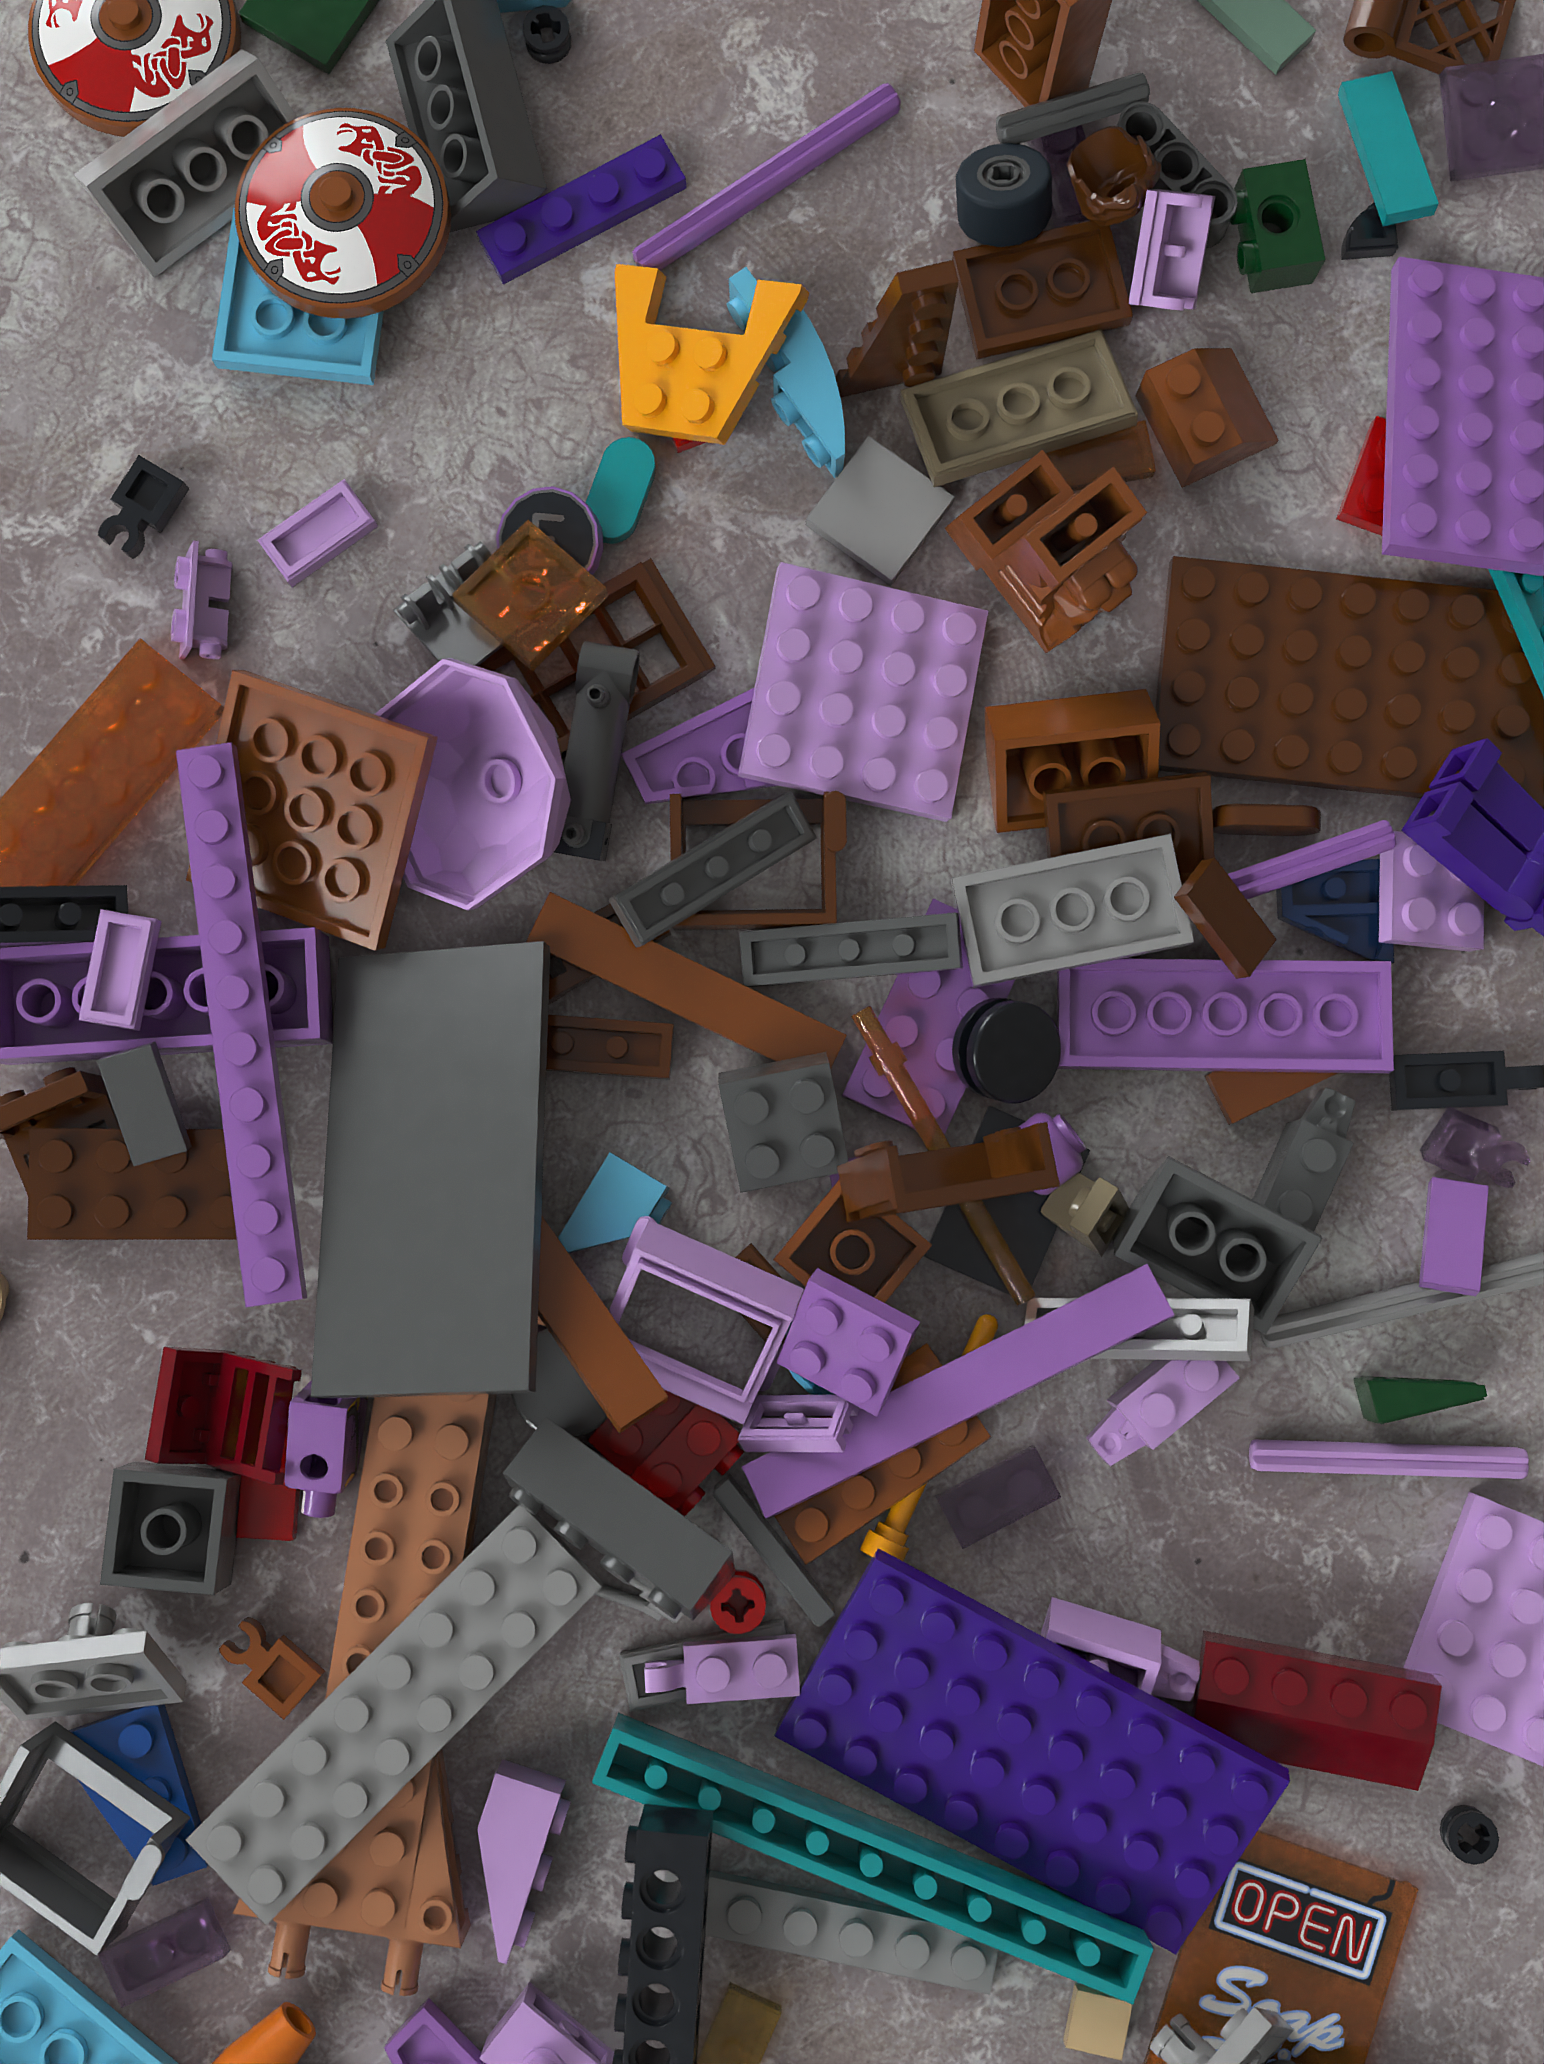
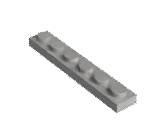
[664,1870,998,1995]

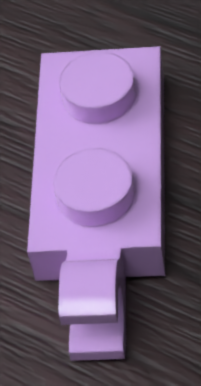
[644,1634,800,1704]

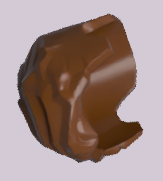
[1067,126,1161,227]

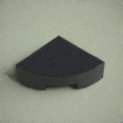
[1341,202,1398,260]

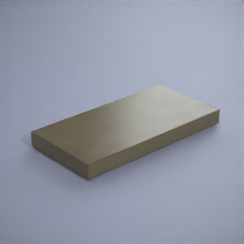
[900,329,1138,487]

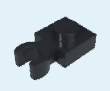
[98,455,189,559]

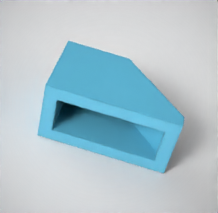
[558,1152,672,1253]

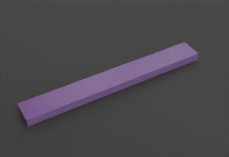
[742,1264,1175,1519]

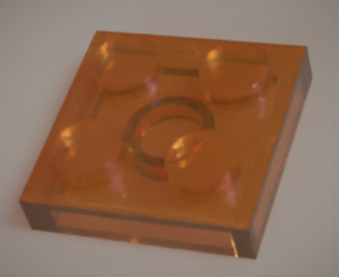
[452,520,608,671]

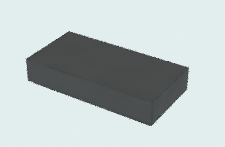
[96,1041,192,1166]

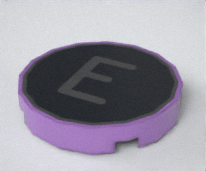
[496,486,604,597]

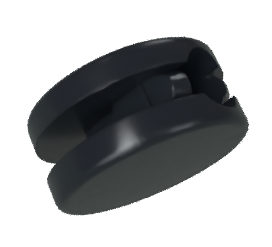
[952,998,1061,1104]

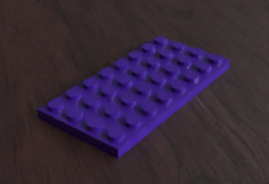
[774,1548,1290,1955]

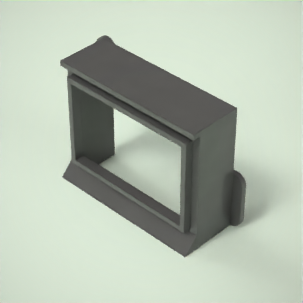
[0,1721,191,1956]

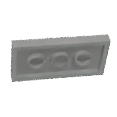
[952,834,1194,988]

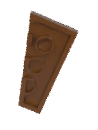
[835,260,959,398]

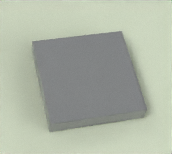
[805,436,955,586]

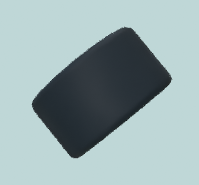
[956,143,1052,247]

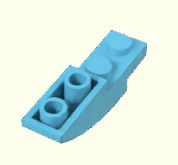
[727,267,845,478]

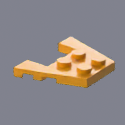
[614,264,809,445]

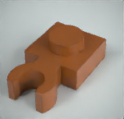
[219,1617,325,1720]

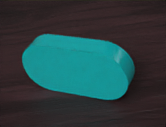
[585,437,656,544]

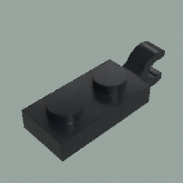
[1389,1050,1544,1111]

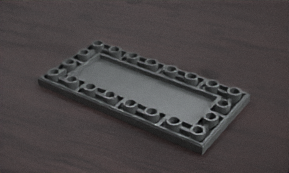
[311,941,550,1399]

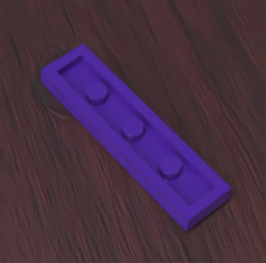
[476,134,687,285]

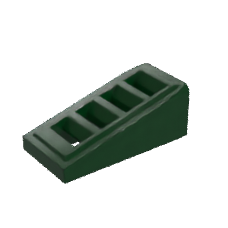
[1354,1376,1487,1424]

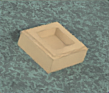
[1063,1983,1133,2061]

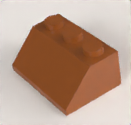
[985,689,1160,833]

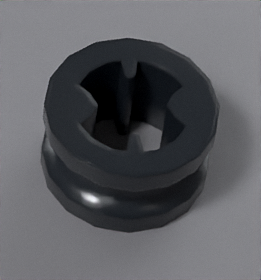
[522,5,572,64]
[1439,1805,1499,1865]

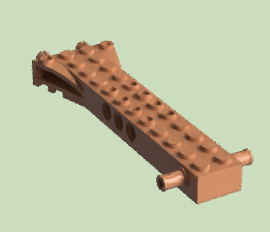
[232,1316,545,1996]

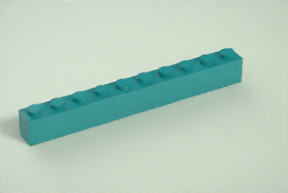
[592,1712,1154,2005]

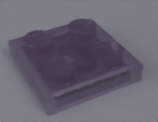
[1439,54,1544,182]

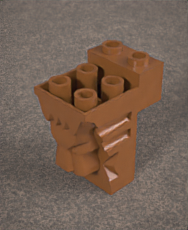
[945,450,1147,653]

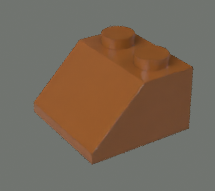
[1135,348,1279,488]

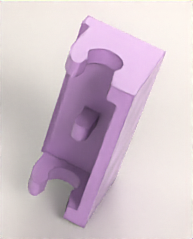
[1128,189,1215,311]

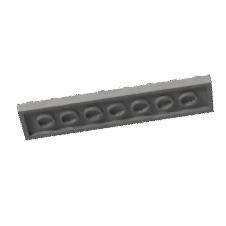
[186,1504,603,1926]

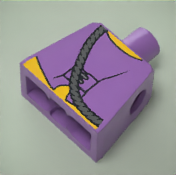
[284,1380,368,1518]

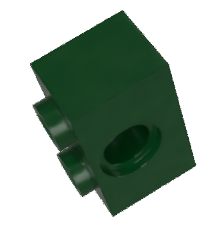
[1230,159,1326,294]

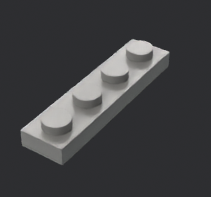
[1024,1298,1254,1361]

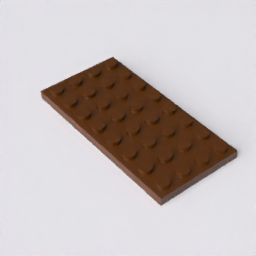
[1155,556,1544,809]

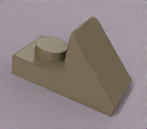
[1041,1173,1129,1257]

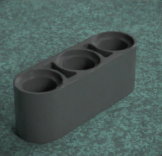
[1117,101,1238,248]

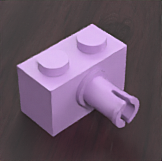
[479,1982,614,2064]

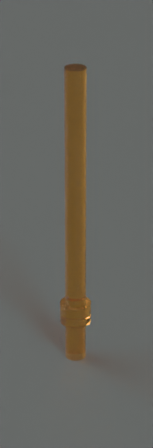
[851,1006,1036,1306]

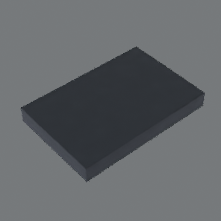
[923,1106,1090,1301]

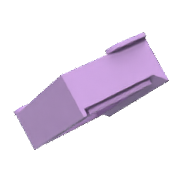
[609,1216,804,1425]

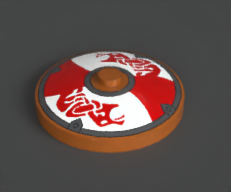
[28,0,241,137]
[234,108,451,318]

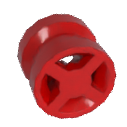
[710,1569,766,1634]

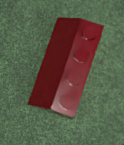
[1191,1630,1442,1791]

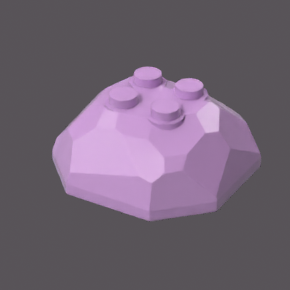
[374,658,571,911]

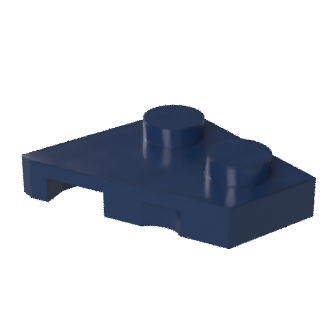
[1276,859,1394,964]

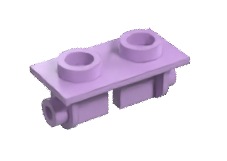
[171,540,232,660]

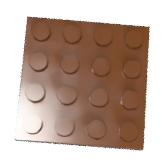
[186,670,438,951]

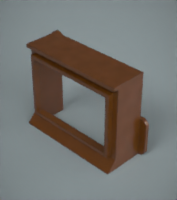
[670,791,847,931]
[837,1122,1060,1222]

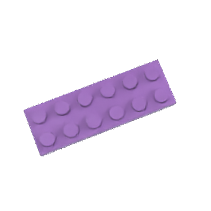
[1057,959,1394,1073]

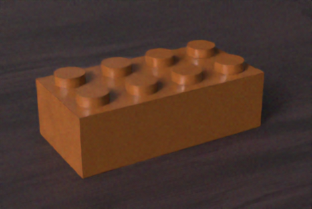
[974,0,1112,107]

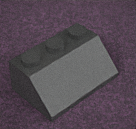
[1113,1156,1322,1334]

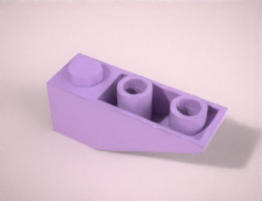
[477,1759,571,1964]

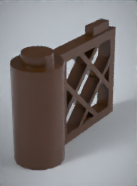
[1343,0,1516,92]

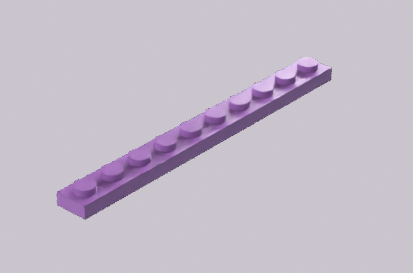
[176,742,307,1307]

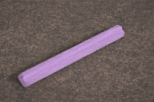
[1249,1439,1529,1479]

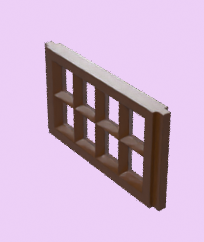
[478,558,716,759]

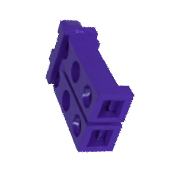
[1401,738,1544,936]

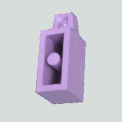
[1086,1360,1240,1466]
[1040,1597,1200,1702]

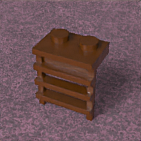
[0,1067,120,1195]

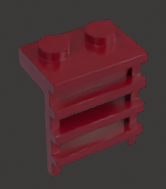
[144,1347,302,1485]

